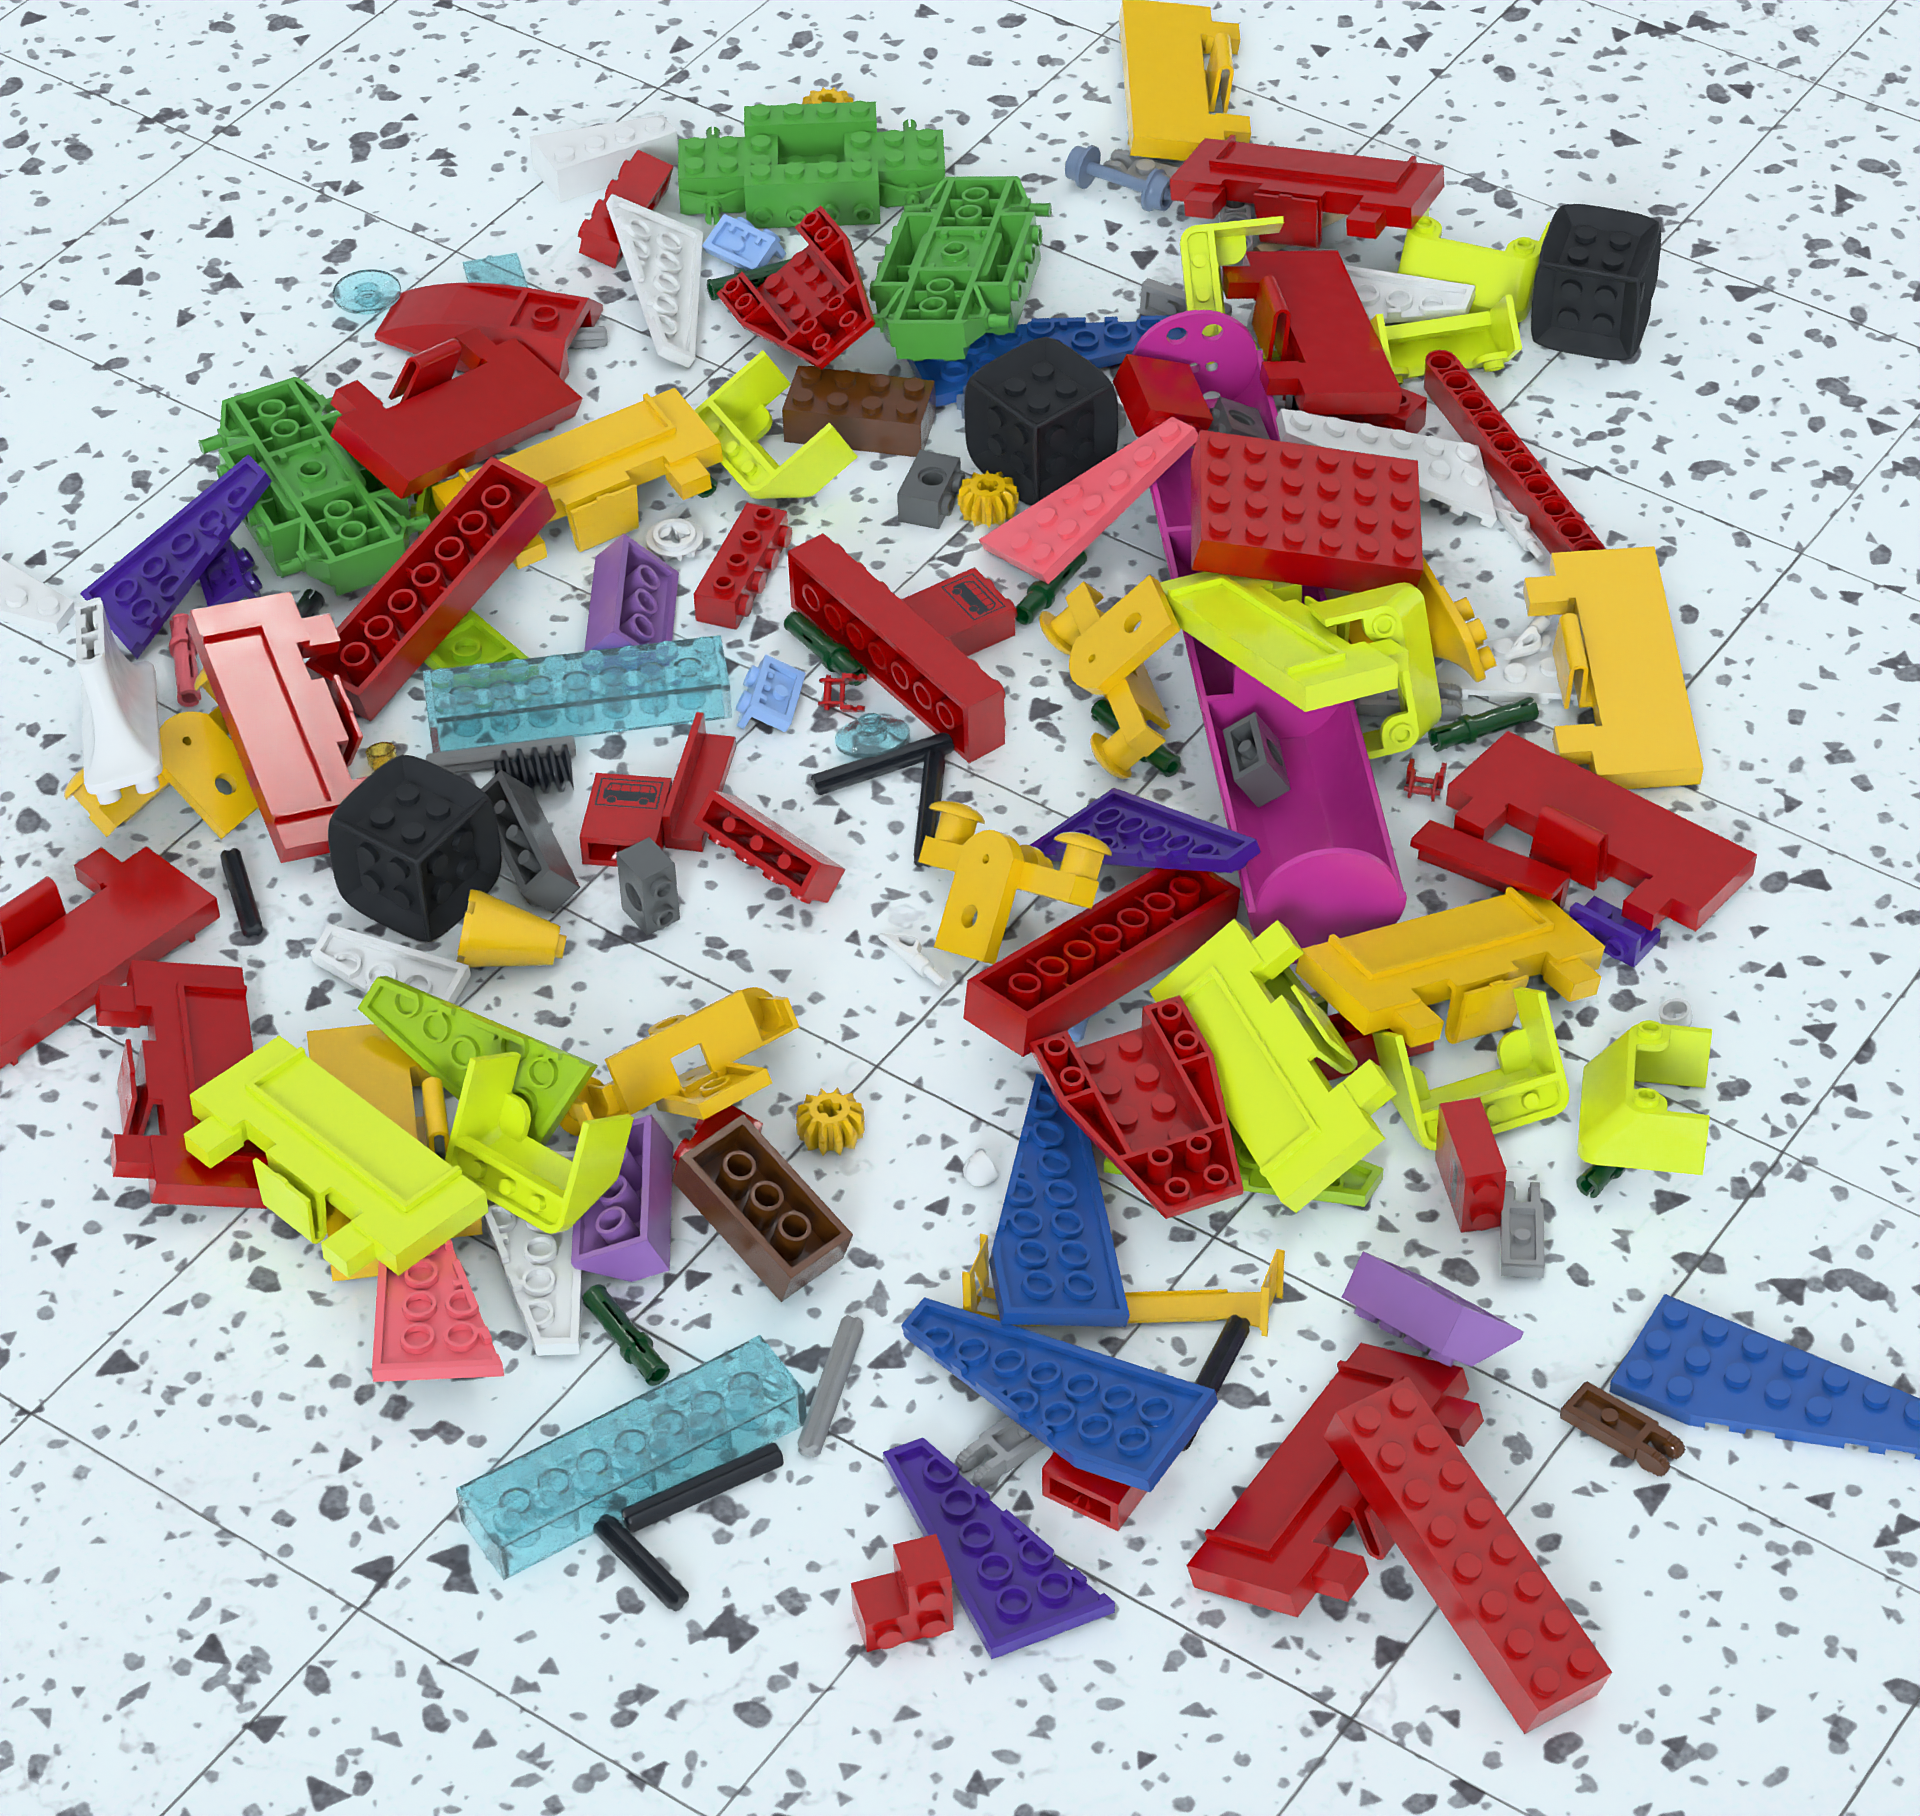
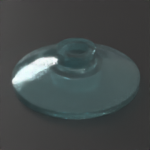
[333,269,401,315]
[835,713,910,758]

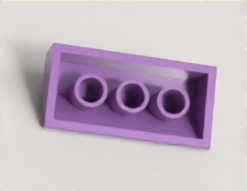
[584,534,679,674]
[571,1114,673,1282]
[1341,1251,1524,1367]

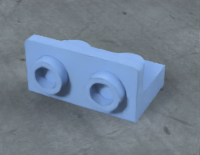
[702,214,786,271]
[735,654,806,732]

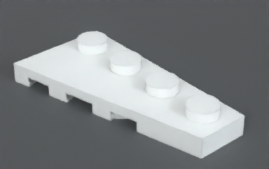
[311,923,471,1004]

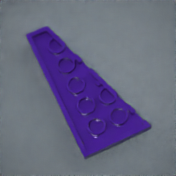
[80,454,272,659]
[1029,788,1261,873]
[883,1437,1115,1660]

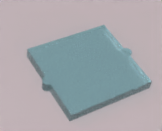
[462,252,528,288]

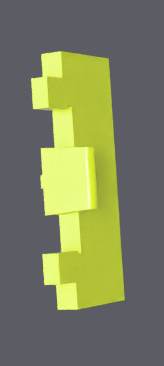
[1160,572,1409,712]
[1149,919,1397,1213]
[184,1035,488,1278]

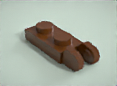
[1560,1381,1686,1477]

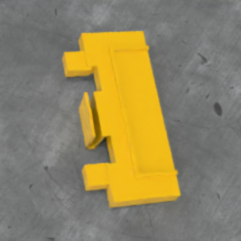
[1119,0,1251,161]
[432,388,723,569]
[1523,546,1704,789]
[1295,887,1605,1048]
[307,1024,483,1282]

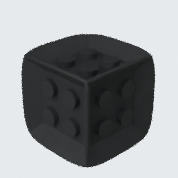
[1531,204,1661,360]
[964,337,1118,506]
[328,754,502,942]

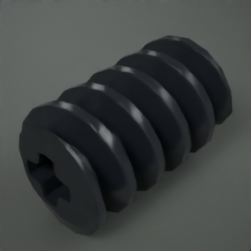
[494,744,574,794]

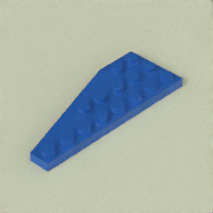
[907,315,1187,407]
[989,1074,1130,1327]
[1609,1294,1920,1460]
[901,1297,1218,1493]

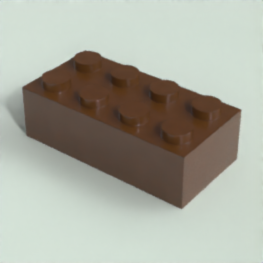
[782,365,936,457]
[672,1114,853,1302]

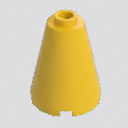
[456,889,567,967]

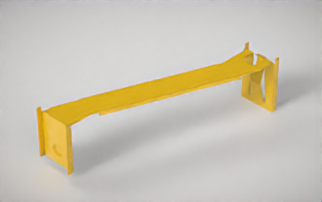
[962,1233,1285,1337]

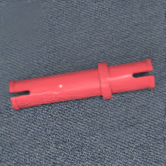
[169,613,201,707]

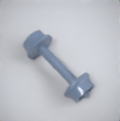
[1065,145,1173,212]

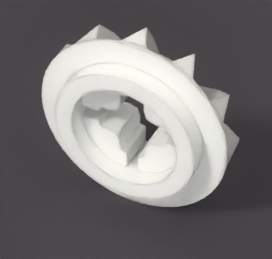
[646,518,704,562]

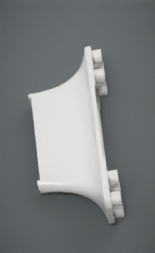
[74,598,163,805]

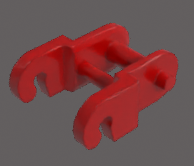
[818,673,867,713]
[1404,758,1447,802]

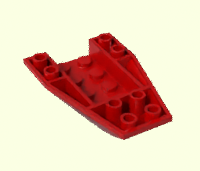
[716,205,875,370]
[374,283,603,381]
[1029,995,1244,1219]

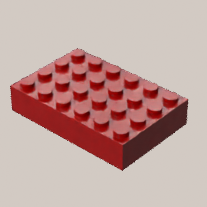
[1191,430,1423,593]

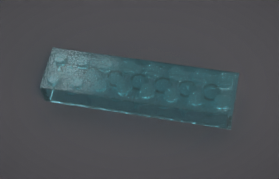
[423,635,732,753]
[456,1335,807,1581]

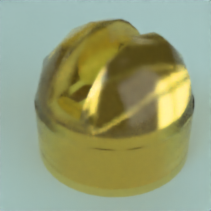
[365,742,397,771]

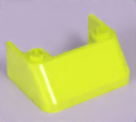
[1397,208,1550,323]
[1179,216,1284,364]
[1370,294,1522,385]
[694,350,858,499]
[1308,582,1442,759]
[1372,987,1569,1151]
[1577,1020,1712,1175]
[445,1052,634,1234]

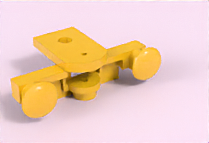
[1039,575,1181,779]
[64,668,258,839]
[918,801,1112,965]
[559,987,800,1136]

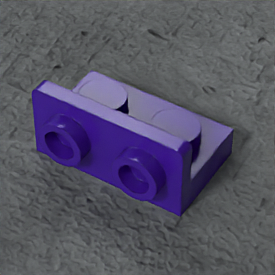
[199,539,263,607]
[1569,896,1661,968]

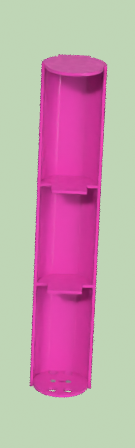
[1132,310,1407,964]

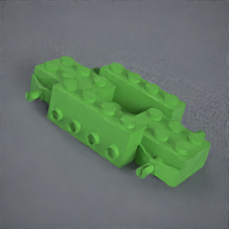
[678,100,945,229]
[869,176,1052,361]
[198,377,431,596]

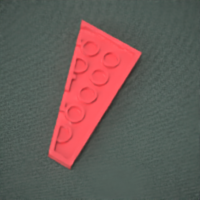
[979,417,1198,584]
[372,1239,504,1382]

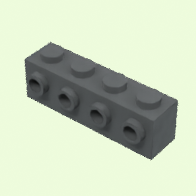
[481,770,580,913]

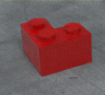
[851,1534,954,1652]

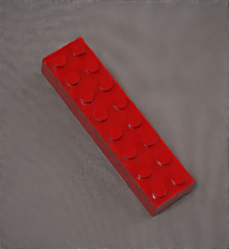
[305,456,557,722]
[788,533,1006,764]
[963,868,1241,1057]
[1324,1376,1613,1734]

